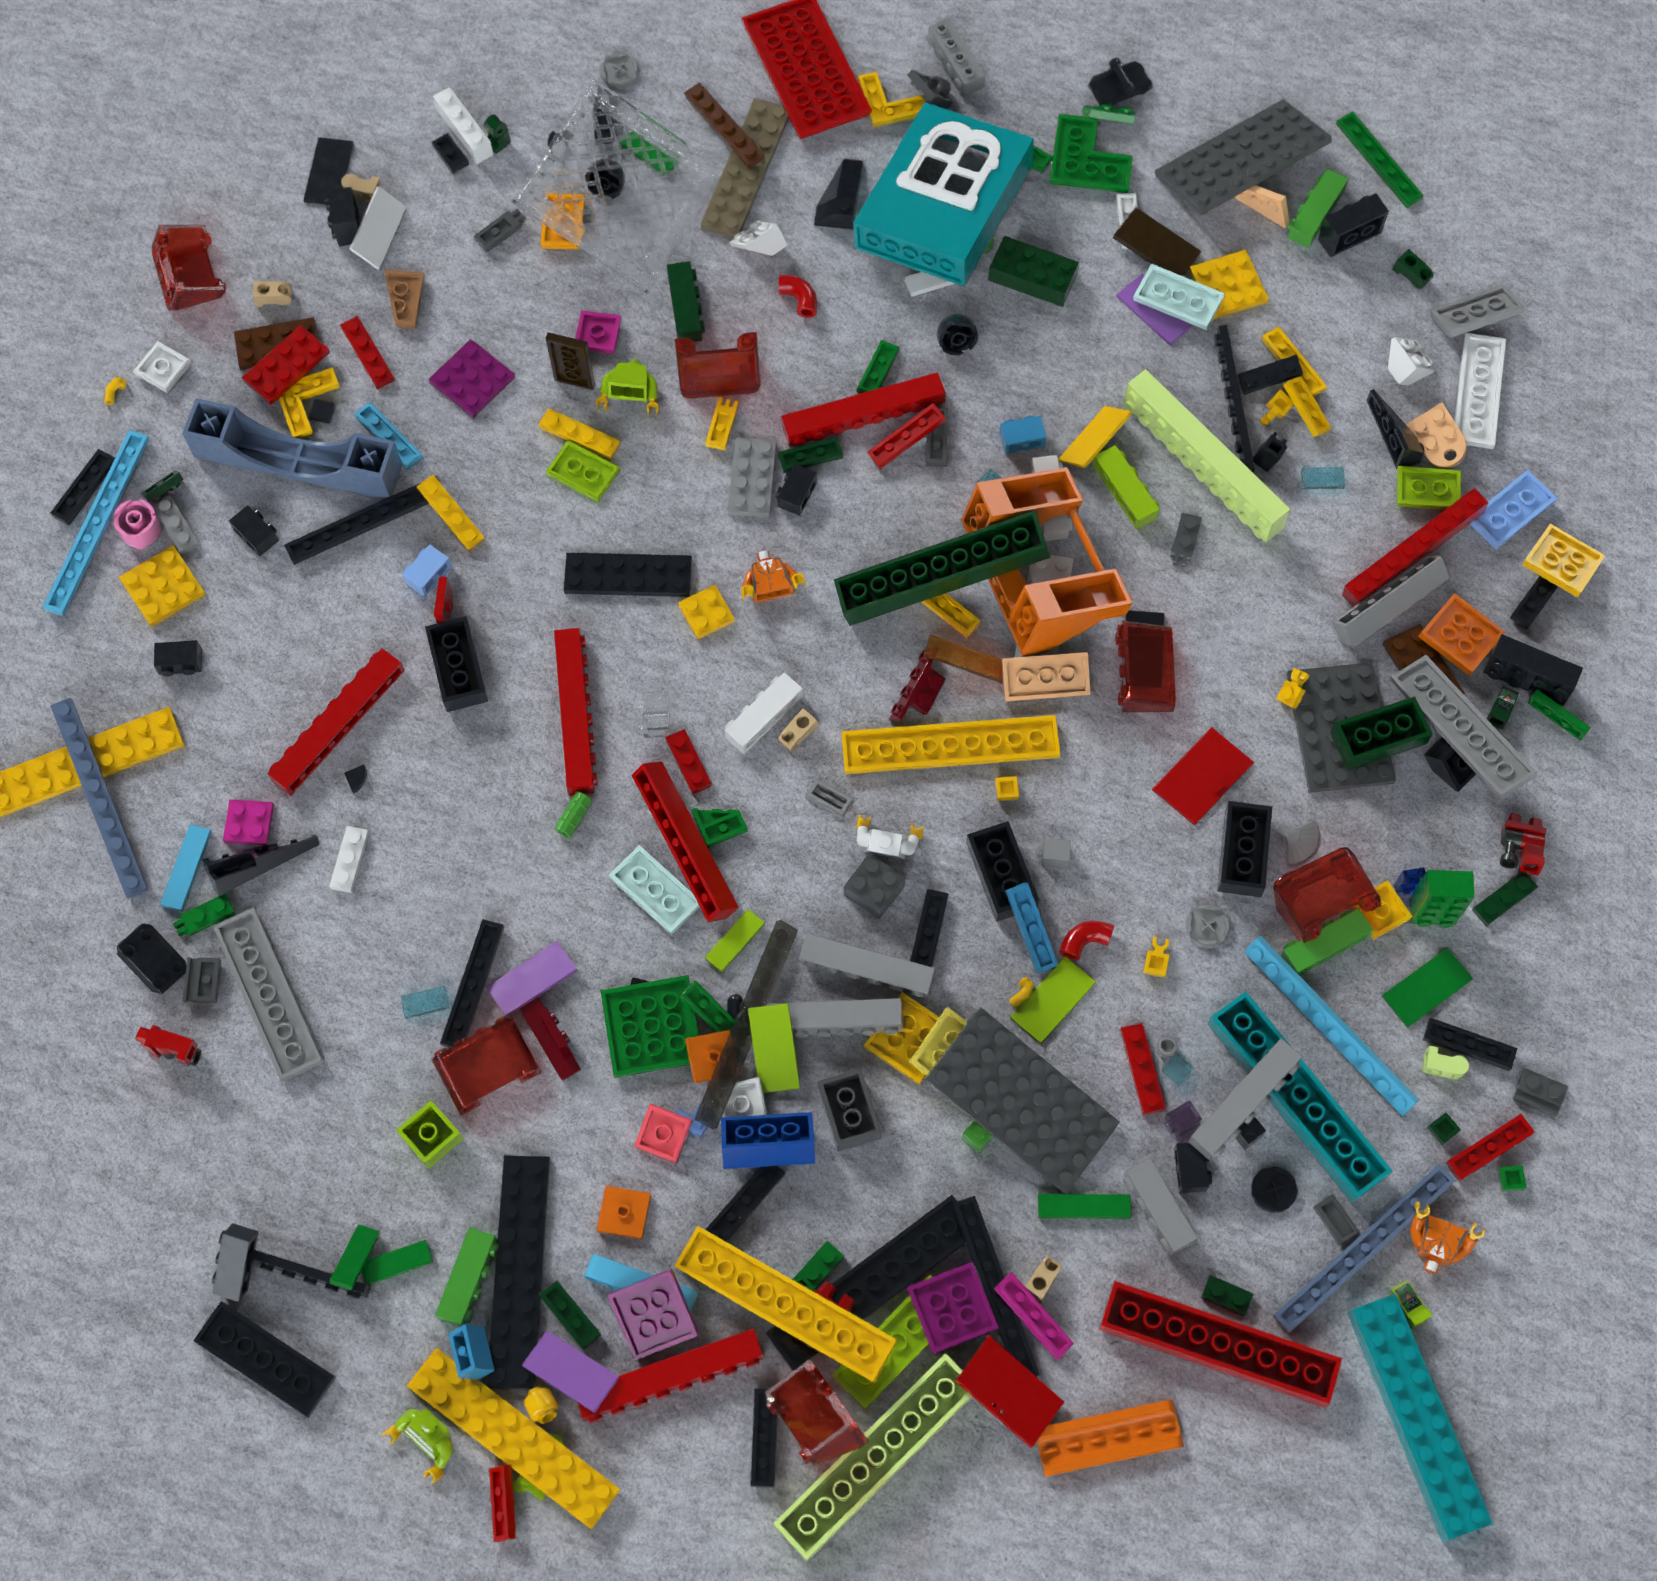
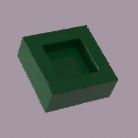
[1427,1112,1461,1145]

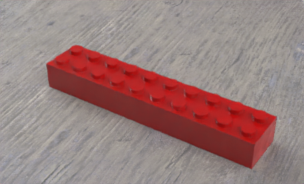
[1098,1281,1342,1408]

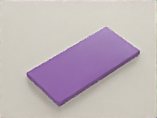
[1116,274,1194,345]
[486,941,578,1017]
[522,1331,620,1413]

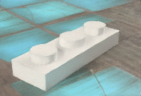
[329,826,369,893]

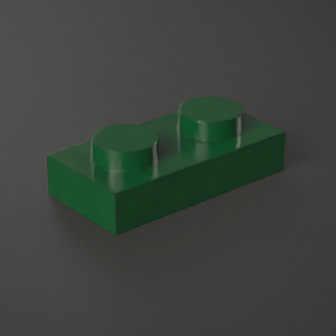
[141,470,184,503]
[1201,1275,1254,1316]

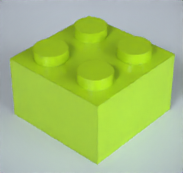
[396,1100,464,1169]

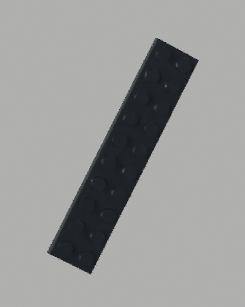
[486,1155,550,1390]
[766,1195,966,1372]

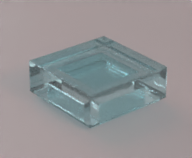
[1162,1054,1194,1086]

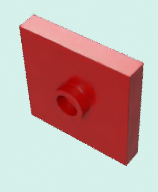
[434,577,453,623]

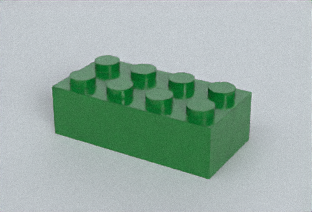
[1410,870,1475,928]

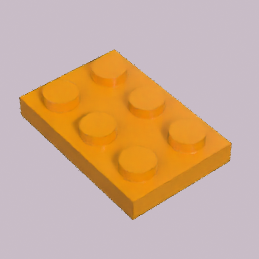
[540,193,586,250]

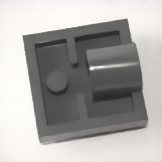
[907,69,953,109]

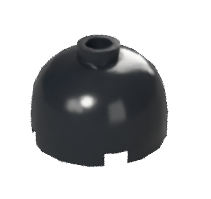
[584,158,625,199]
[937,314,978,355]

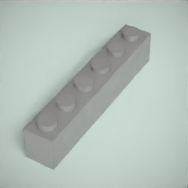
[1333,553,1450,648]
[799,933,937,998]
[767,998,903,1038]
[1189,1038,1302,1161]

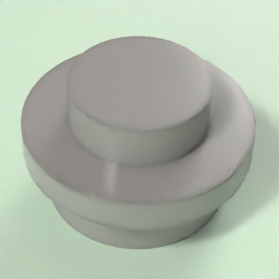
[1156,1036,1179,1059]

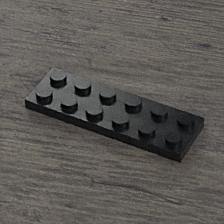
[564,552,692,597]
[193,1301,336,1418]

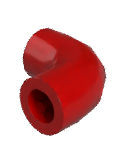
[778,275,818,318]
[1059,920,1115,960]

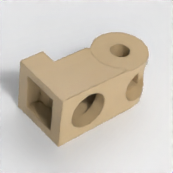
[341,174,383,202]
[253,281,292,308]
[778,708,819,752]
[1025,1255,1063,1303]

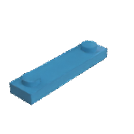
[1005,882,1058,974]

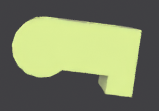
[1422,1046,1469,1079]

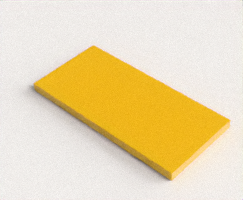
[1058,406,1132,468]

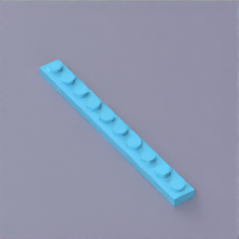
[43,430,150,616]
[1244,935,1419,1117]

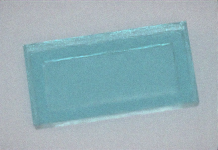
[1301,467,1345,489]
[401,986,450,1019]

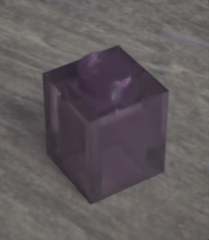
[1164,1100,1202,1138]

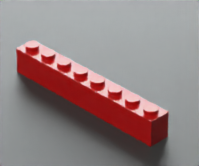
[781,372,946,446]
[1342,488,1489,607]
[554,628,598,796]
[267,648,405,796]
[632,761,739,922]
[577,1328,764,1423]

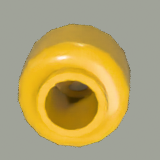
[524,1387,559,1424]

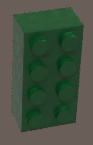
[988,236,1079,307]
[1330,697,1433,771]

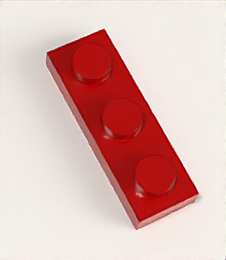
[665,729,712,795]
[489,1465,516,1542]

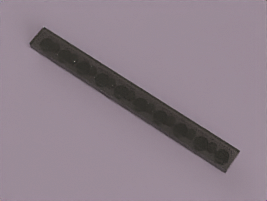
[694,919,798,1130]

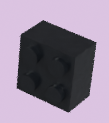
[325,187,360,247]

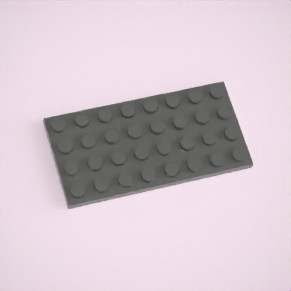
[1155,99,1332,215]
[924,1007,1120,1194]

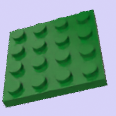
[600,975,699,1078]

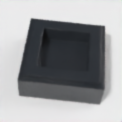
[309,399,335,424]

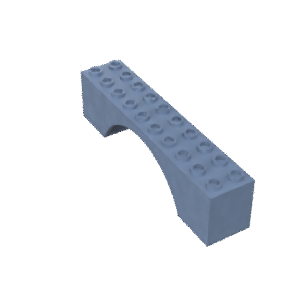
[182,398,403,499]

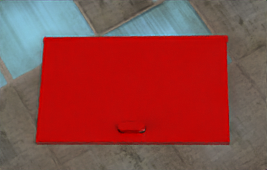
[1152,727,1254,826]
[955,1335,1065,1448]

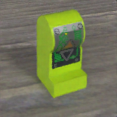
[1390,1281,1433,1330]

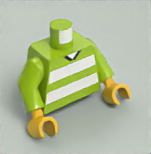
[382,1408,454,1483]

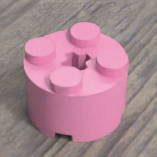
[114,500,162,550]

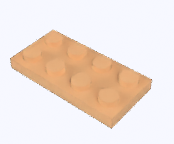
[1001,652,1091,701]

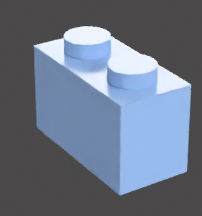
[403,544,452,597]

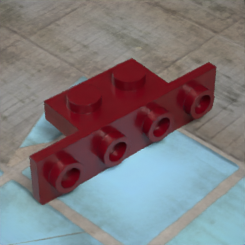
[889,647,946,723]
[520,997,581,1081]

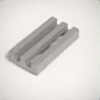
[805,778,854,819]

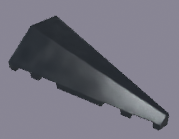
[202,835,320,896]

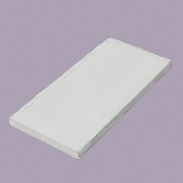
[350,186,406,270]

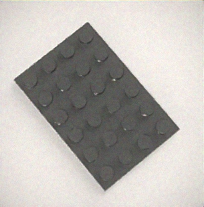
[1286,662,1396,793]

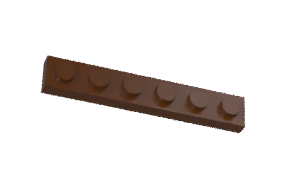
[684,82,765,169]

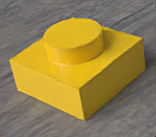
[995,776,1019,801]

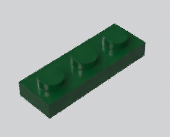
[778,437,843,474]
[1472,872,1538,927]
[539,1280,601,1350]

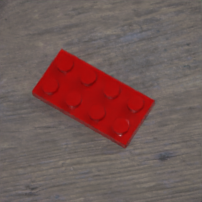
[241,325,330,406]

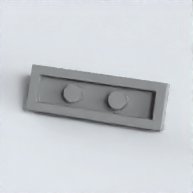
[152,495,200,555]

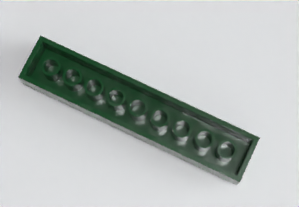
[834,510,1051,626]

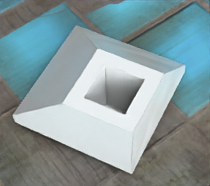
[729,221,788,256]
[1388,337,1435,386]

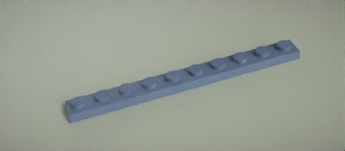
[50,697,148,899]
[1273,1164,1456,1334]

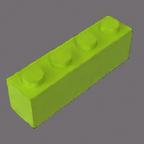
[1092,445,1160,530]

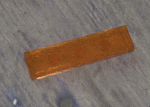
[924,635,1003,684]

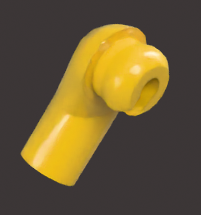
[104,376,127,405]
[1009,977,1034,1008]

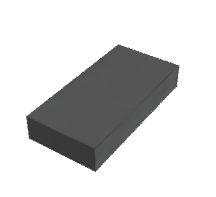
[1313,1194,1360,1246]

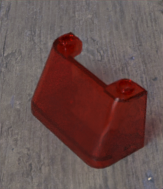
[152,225,226,311]
[675,332,761,399]
[1273,847,1381,943]
[764,1359,869,1465]

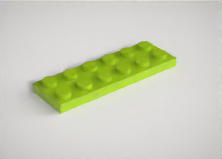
[831,1275,932,1410]

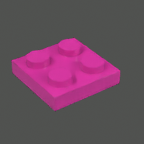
[575,310,622,354]
[223,799,274,846]

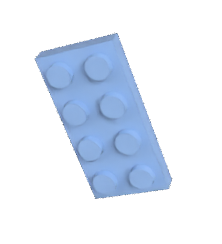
[1470,470,1557,550]

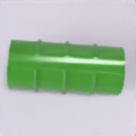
[554,791,592,838]

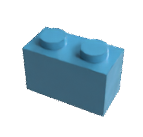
[999,416,1046,455]
[448,1324,495,1380]

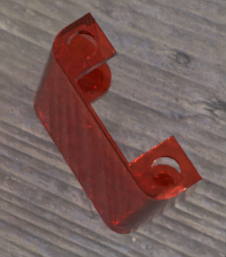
[1115,620,1176,713]
[432,1016,541,1116]

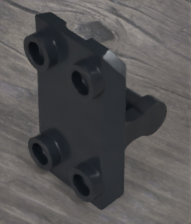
[1088,57,1153,106]
[117,923,186,994]

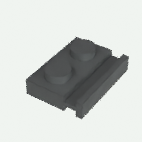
[183,957,222,1003]
[1512,1068,1568,1118]

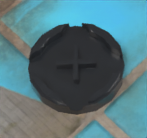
[1251,1166,1298,1213]

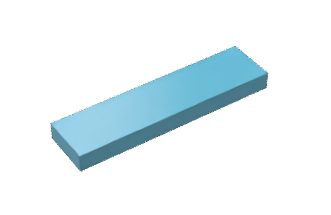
[354,402,423,470]
[160,824,212,912]

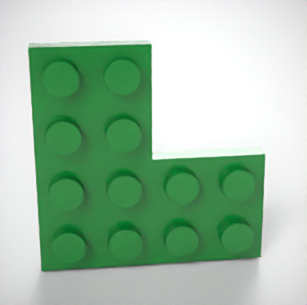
[1049,114,1133,193]

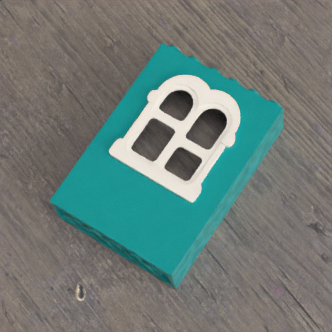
[853,102,1034,287]

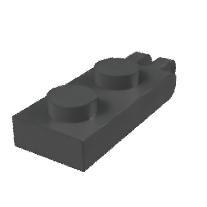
[474,209,526,253]
[1170,513,1202,568]

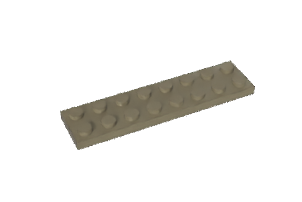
[700,98,789,239]

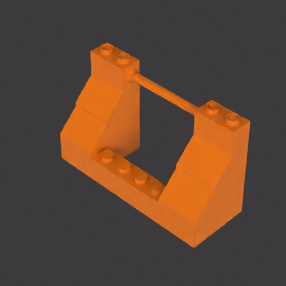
[961,467,1132,657]

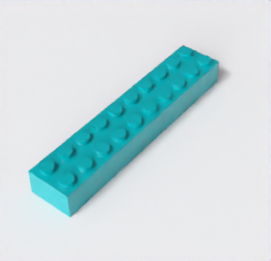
[1208,991,1393,1204]
[1347,1294,1493,1543]

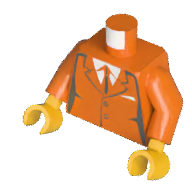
[741,551,806,603]
[1410,1202,1485,1275]

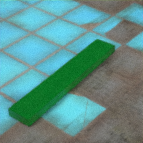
[1336,111,1424,209]

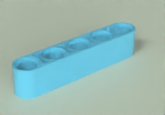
[584,1254,698,1312]

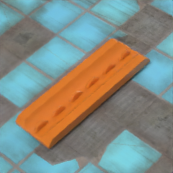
[1037,1399,1184,1477]

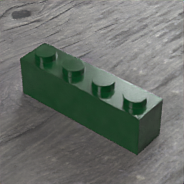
[666,261,705,344]

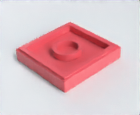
[634,1104,693,1163]

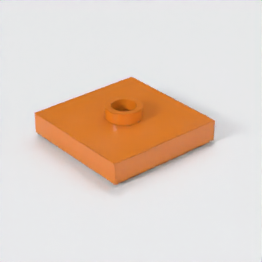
[685,1030,738,1084]
[596,1186,651,1240]

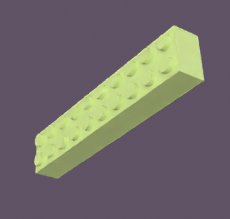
[1124,369,1290,543]
[773,1353,973,1562]

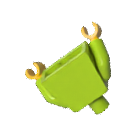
[596,359,659,415]

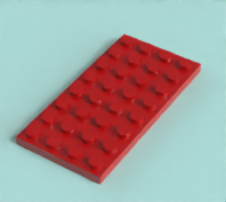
[742,0,872,140]

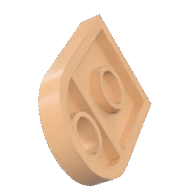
[1406,402,1467,469]

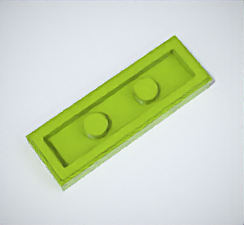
[705,909,765,973]

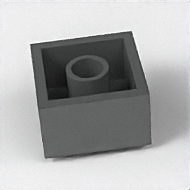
[844,853,905,919]

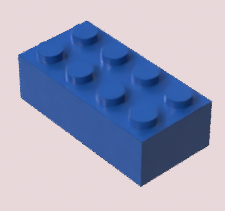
[721,1112,815,1169]

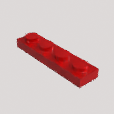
[340,316,395,389]
[867,403,946,469]
[1120,1023,1166,1115]
[1446,1113,1535,1182]

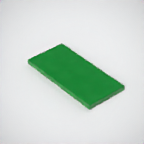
[1381,948,1473,1028]

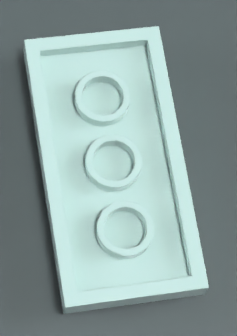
[1133,264,1225,330]
[608,845,700,935]

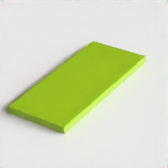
[1010,956,1096,1044]
[748,1003,800,1093]

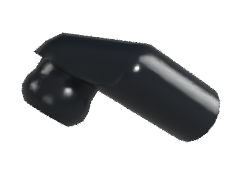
[727,994,749,1027]

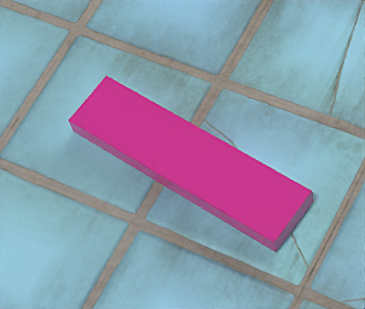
[994,1272,1074,1360]

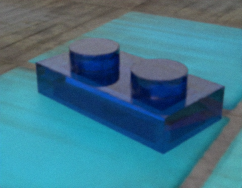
[1394,867,1426,894]

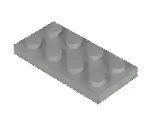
[1430,285,1524,338]
[728,437,777,517]

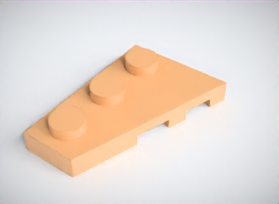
[1234,185,1290,229]

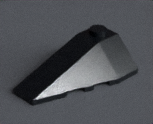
[814,159,863,230]
[1366,389,1425,470]

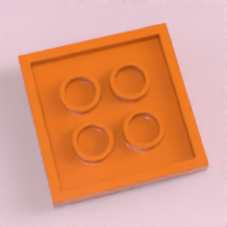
[1418,593,1505,676]

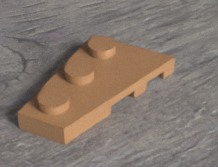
[384,269,425,329]

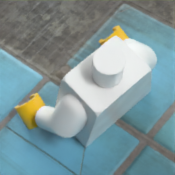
[856,814,924,860]

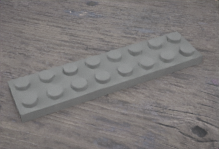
[1391,655,1537,800]
[213,907,324,1082]

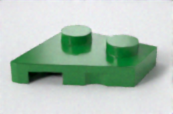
[691,808,748,848]

